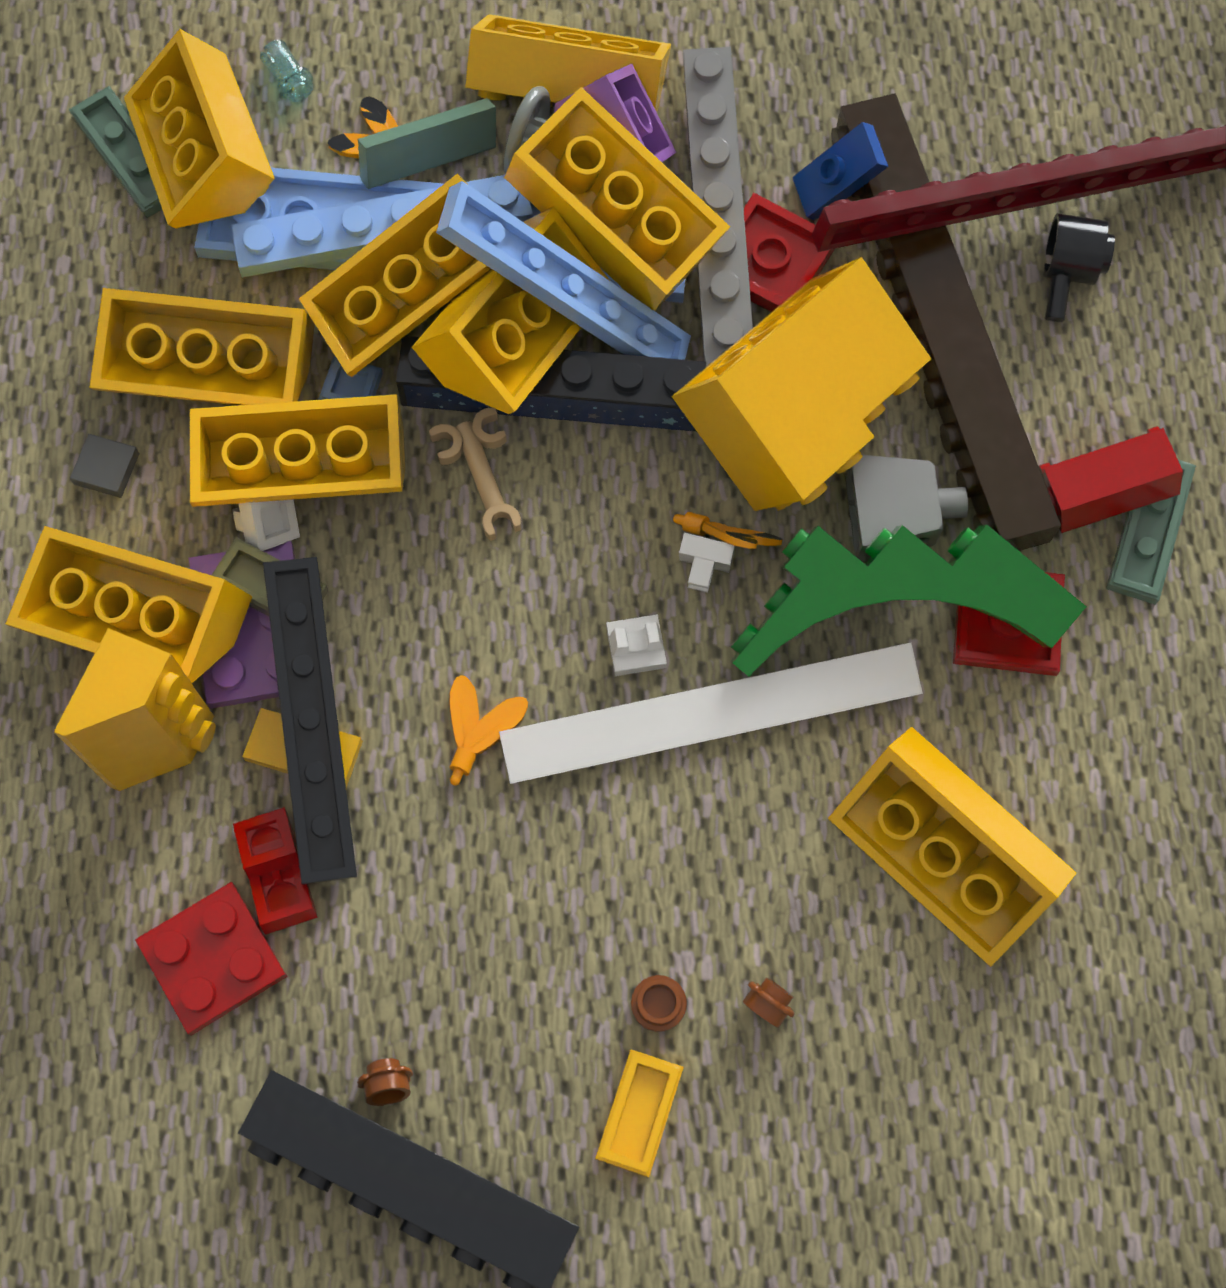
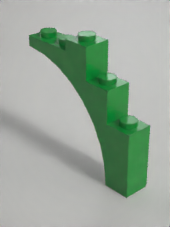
[730,525,1087,677]

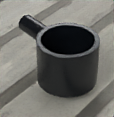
[1043,213,1115,322]

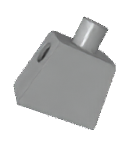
[845,455,968,562]

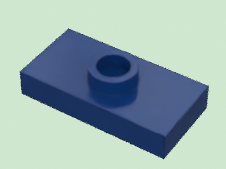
[792,122,888,220]

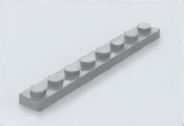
[683,47,753,367]

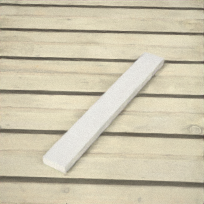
[499,643,923,784]

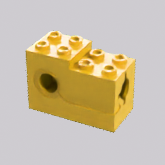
[671,257,931,511]

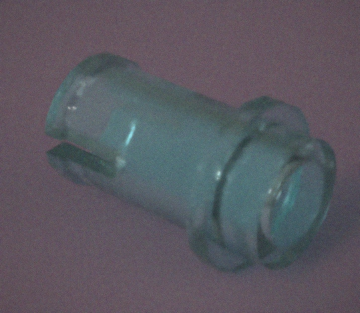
[260,40,313,102]

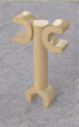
[429,408,521,541]

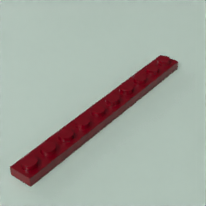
[812,125,1226,252]

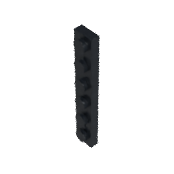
[263,557,357,885]

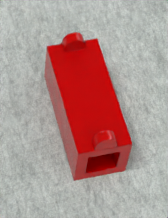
[1039,426,1183,533]

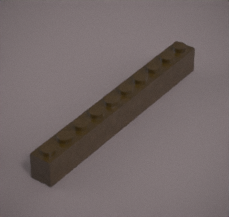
[831,93,1061,551]

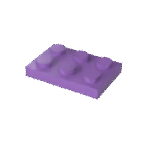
[189,541,295,709]

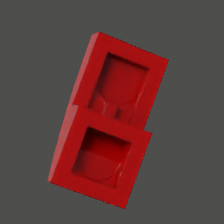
[233,807,318,935]

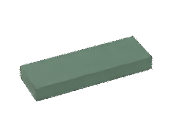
[69,86,162,218]
[358,98,496,189]
[1106,460,1196,605]

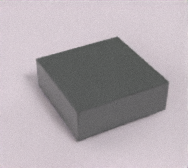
[70,434,140,498]

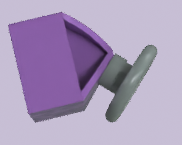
[504,64,677,174]

